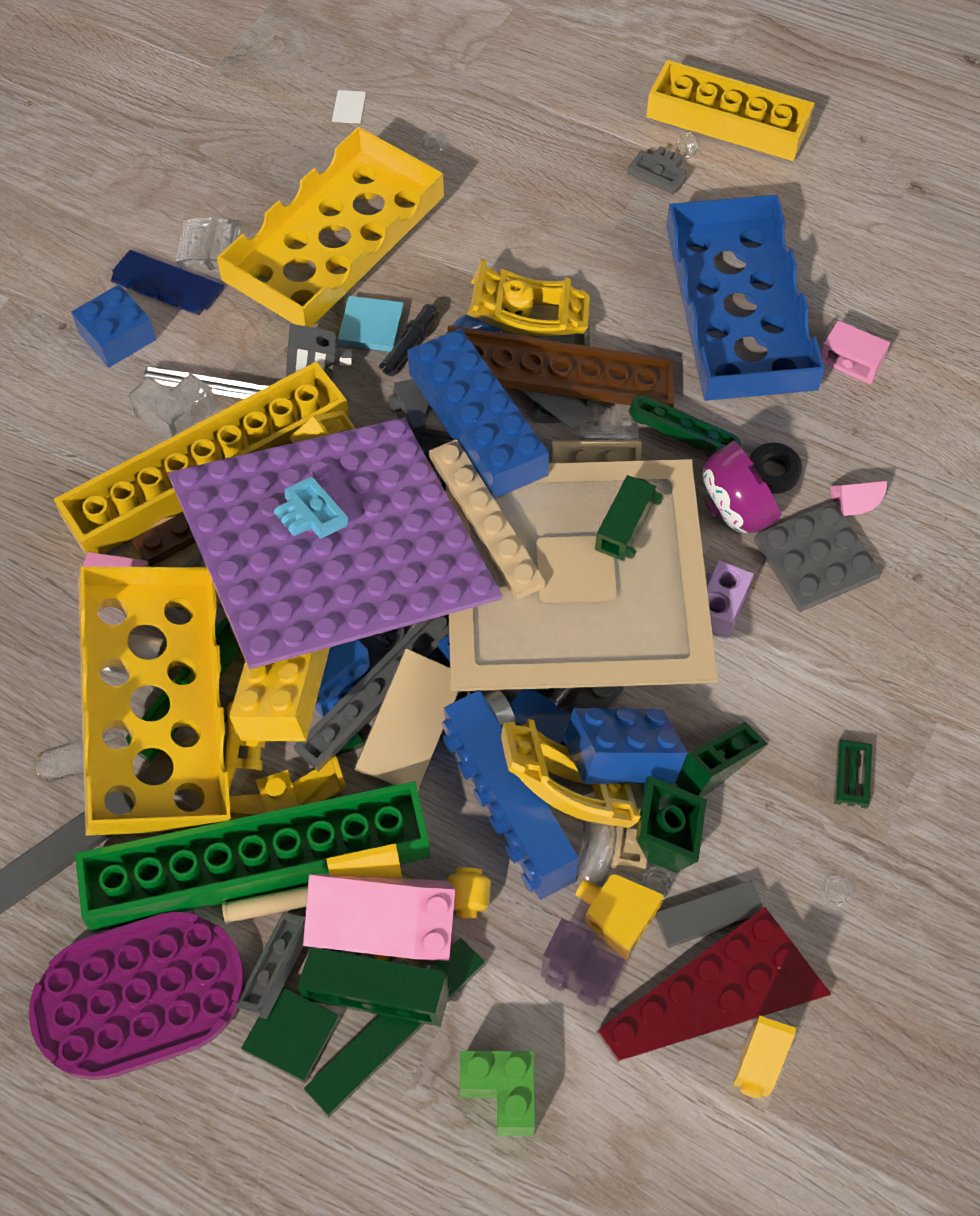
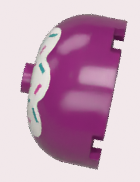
[702,441,781,533]

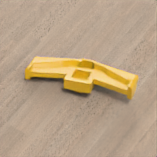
[229,756,346,820]

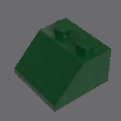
[636,776,707,873]

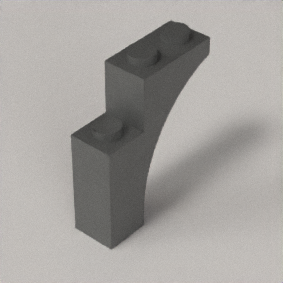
[389,379,433,444]

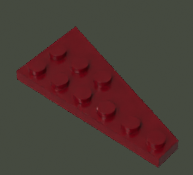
[596,907,832,1062]

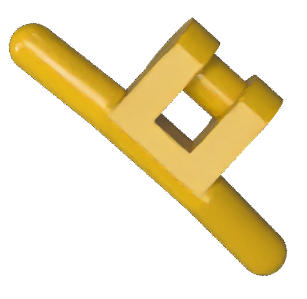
[224,702,266,790]

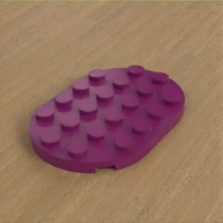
[29,912,244,1080]

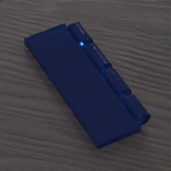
[111,250,225,315]

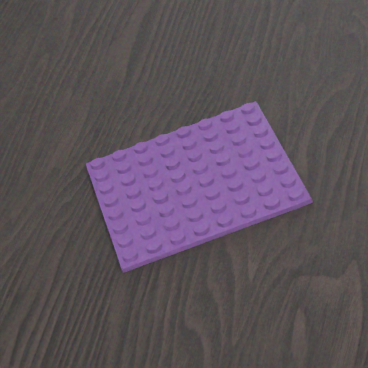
[168,418,502,670]

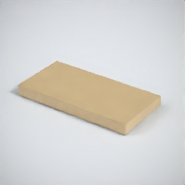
[354,649,458,791]

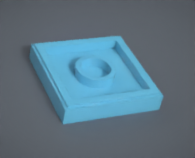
[338,296,404,352]

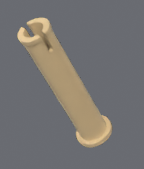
[222,886,308,924]

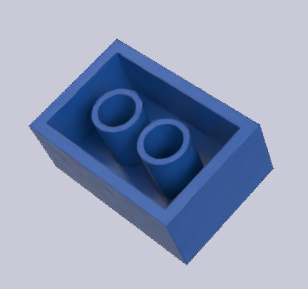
[563,707,687,784]

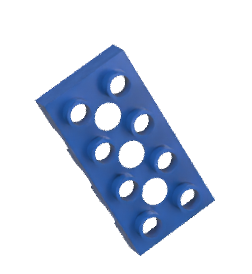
[666,195,825,401]

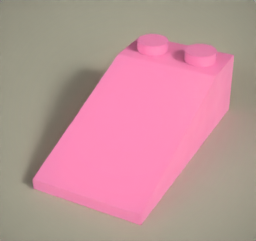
[303,874,455,960]

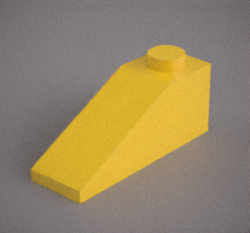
[733,1016,797,1098]

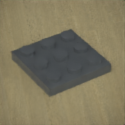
[754,502,882,612]

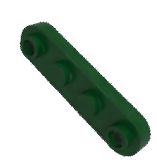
[629,396,742,454]

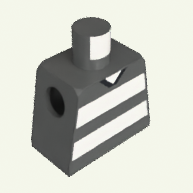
[286,324,352,379]

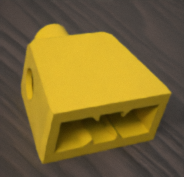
[575,874,664,960]

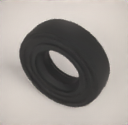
[750,442,802,494]

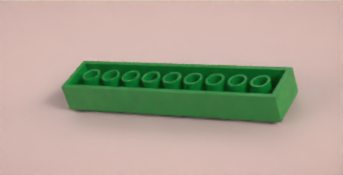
[75,781,431,932]

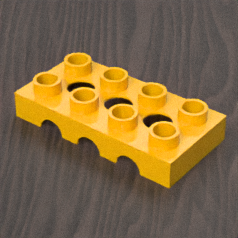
[217,126,444,327]
[78,566,231,836]

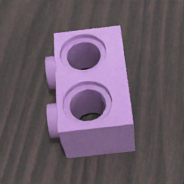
[706,561,754,639]

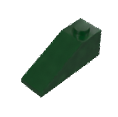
[675,722,768,797]

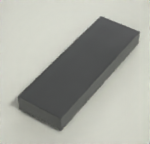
[655,880,764,948]
[235,912,305,1019]

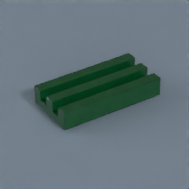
[834,739,872,809]

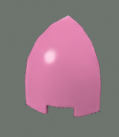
[830,481,887,516]

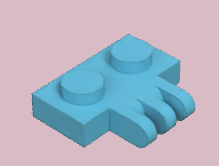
[274,477,348,539]

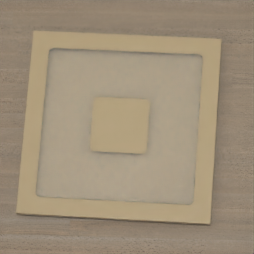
[446,459,718,692]

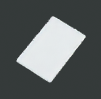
[332,90,366,124]

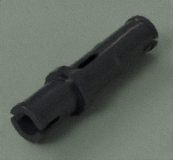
[379,304,439,377]

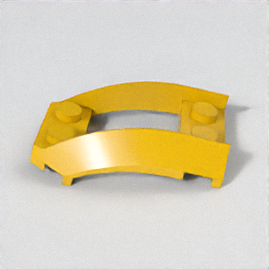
[466,259,590,336]
[501,719,641,828]

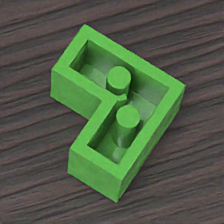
[460,1051,535,1136]

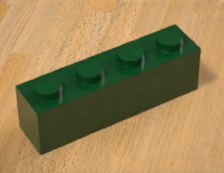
[297,947,451,1027]

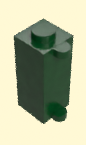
[595,475,664,562]

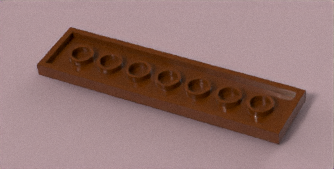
[446,325,674,407]

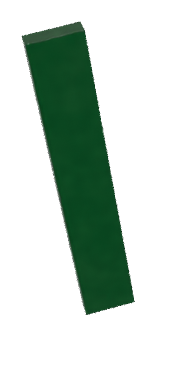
[304,938,485,1117]

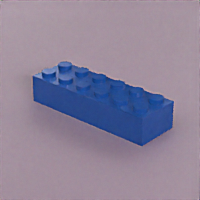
[407,328,549,499]
[442,690,579,900]

